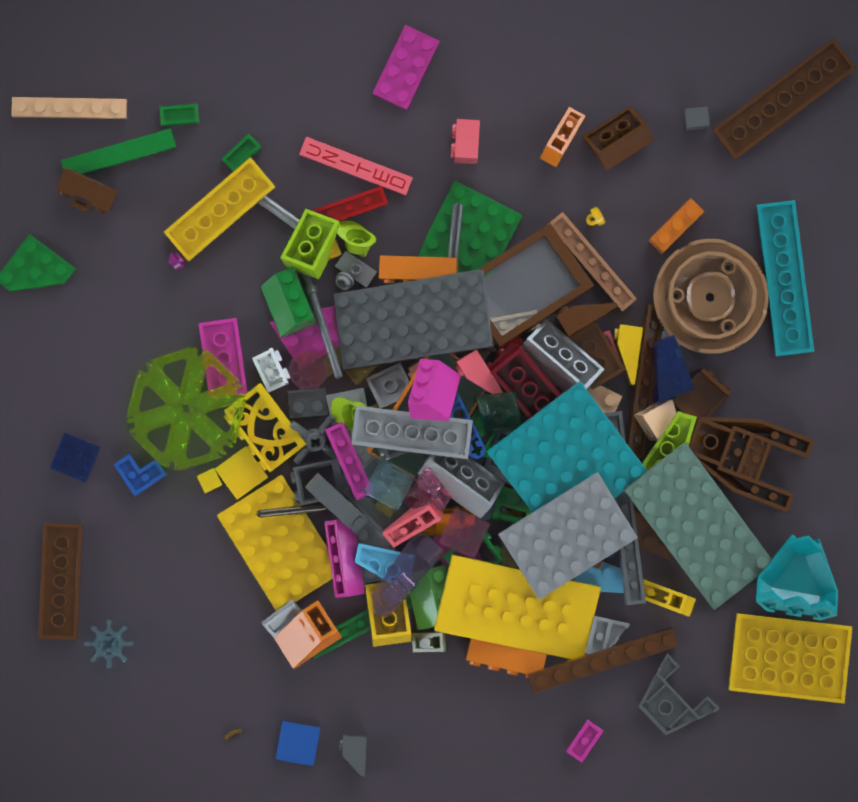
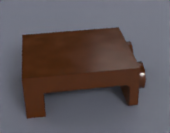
[673,368,731,426]

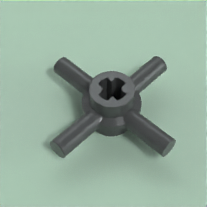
[289,416,337,465]

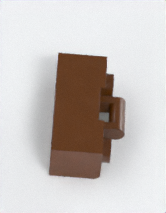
[55,167,119,214]

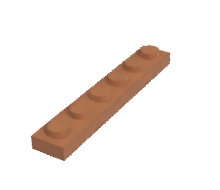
[549,212,637,312]

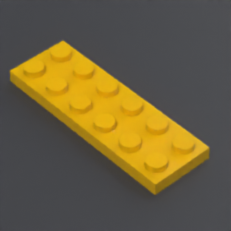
[164,157,276,261]

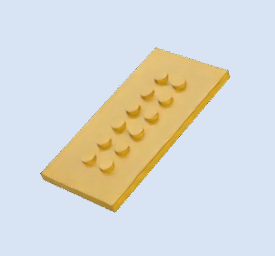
[434,554,601,659]

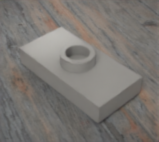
[335,251,377,288]
[262,599,302,638]

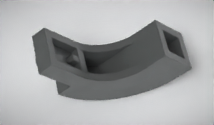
[305,473,369,534]

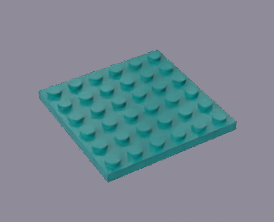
[486,381,647,513]

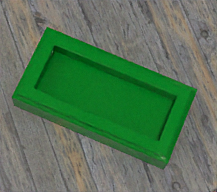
[159,104,199,127]
[221,133,262,172]

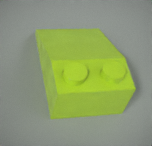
[280,209,340,280]

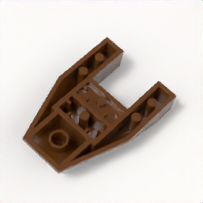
[688,417,815,513]

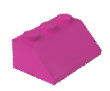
[408,359,461,421]

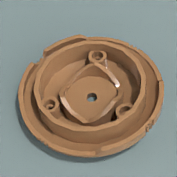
[653,239,768,354]

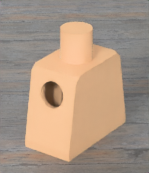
[634,399,676,441]

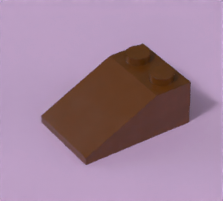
[555,303,618,337]

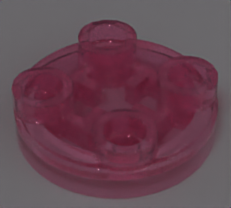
[289,351,328,390]

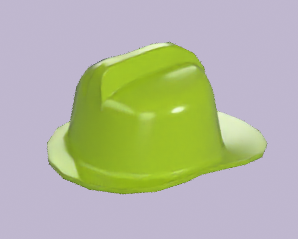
[337,220,376,257]
[331,397,366,431]

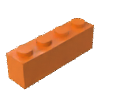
[379,255,458,284]
[466,638,547,678]

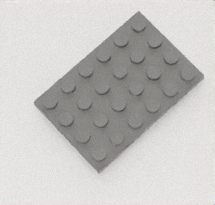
[498,472,638,599]

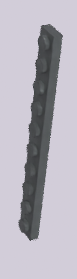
[605,411,646,605]

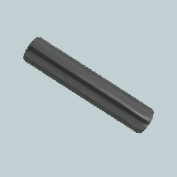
[448,203,463,259]

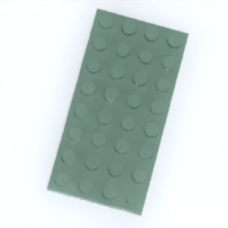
[623,442,772,610]

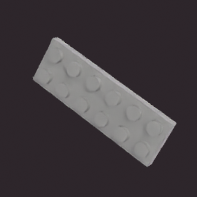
[351,406,473,459]

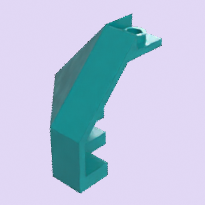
[756,534,838,621]

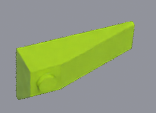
[642,412,697,471]

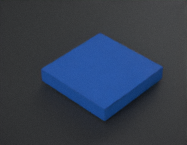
[276,721,321,766]

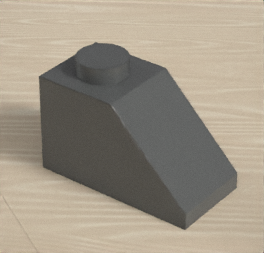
[339,734,367,776]

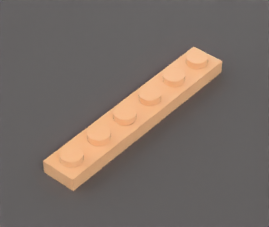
[12,97,127,119]

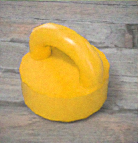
[586,207,606,226]

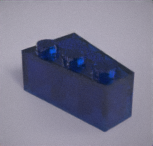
[653,335,695,403]

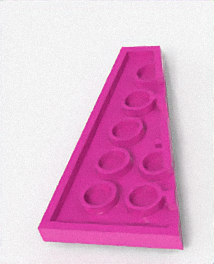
[270,305,340,370]

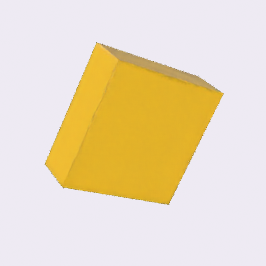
[197,468,222,494]

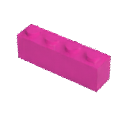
[324,519,365,598]

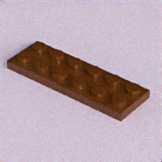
[38,523,83,640]

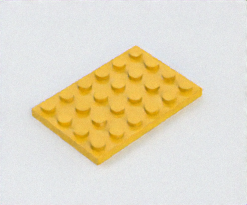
[217,475,333,611]
[728,613,852,704]

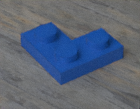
[113,454,167,496]

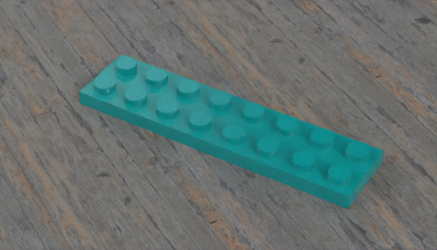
[756,200,814,357]

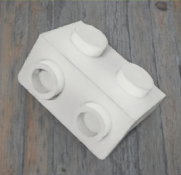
[252,348,291,393]

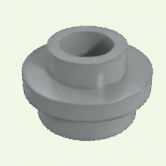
[335,272,354,290]

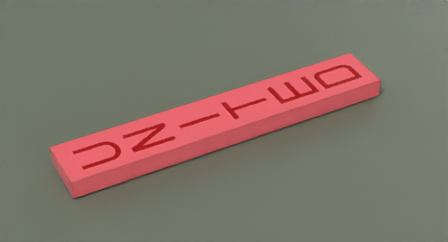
[299,137,413,196]

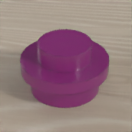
[168,252,185,270]

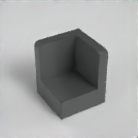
[685,106,710,131]

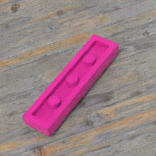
[325,422,374,500]

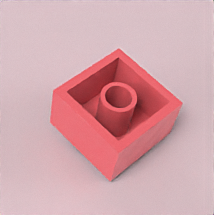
[451,119,480,164]

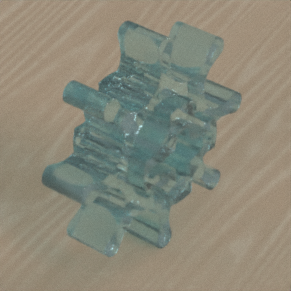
[84,619,134,668]

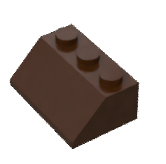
[582,106,654,171]

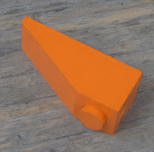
[540,107,586,167]

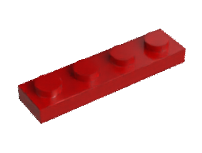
[311,186,388,222]

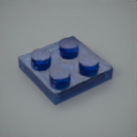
[50,433,101,483]

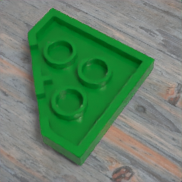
[0,234,76,292]

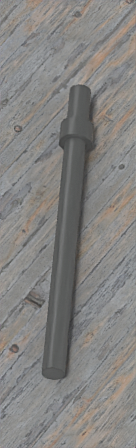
[302,274,343,379]

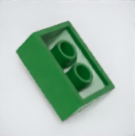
[261,267,317,338]

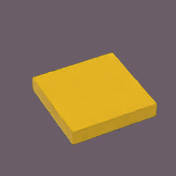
[215,446,269,500]

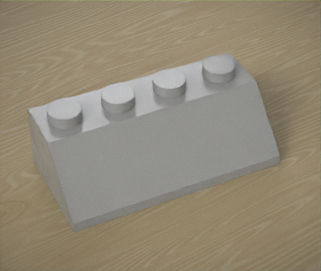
[522,319,604,392]
[418,454,505,519]

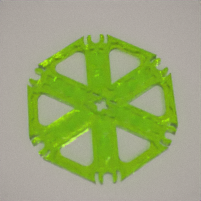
[126,347,246,470]

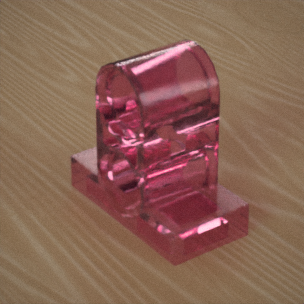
[404,468,452,511]

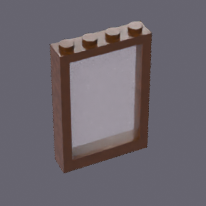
[478,223,594,351]

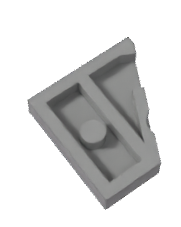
[585,616,630,654]

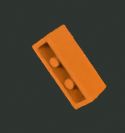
[649,198,704,254]

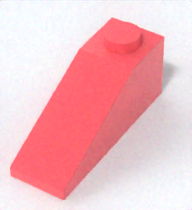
[455,350,507,401]
[382,495,443,548]

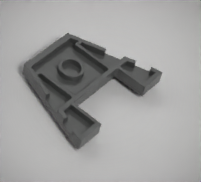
[638,653,720,735]

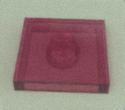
[439,508,490,559]

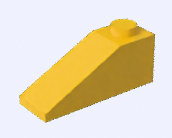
[613,324,643,386]
[643,579,696,617]

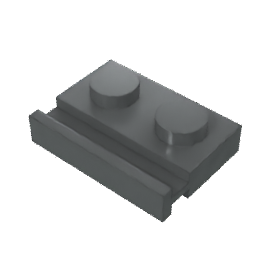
[287,387,328,419]

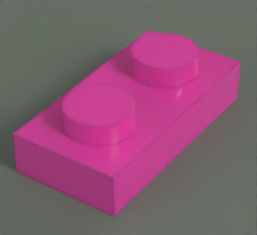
[566,719,604,763]

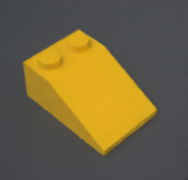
[365,582,411,647]

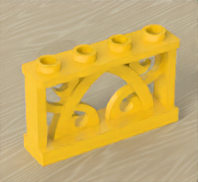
[224,383,307,472]

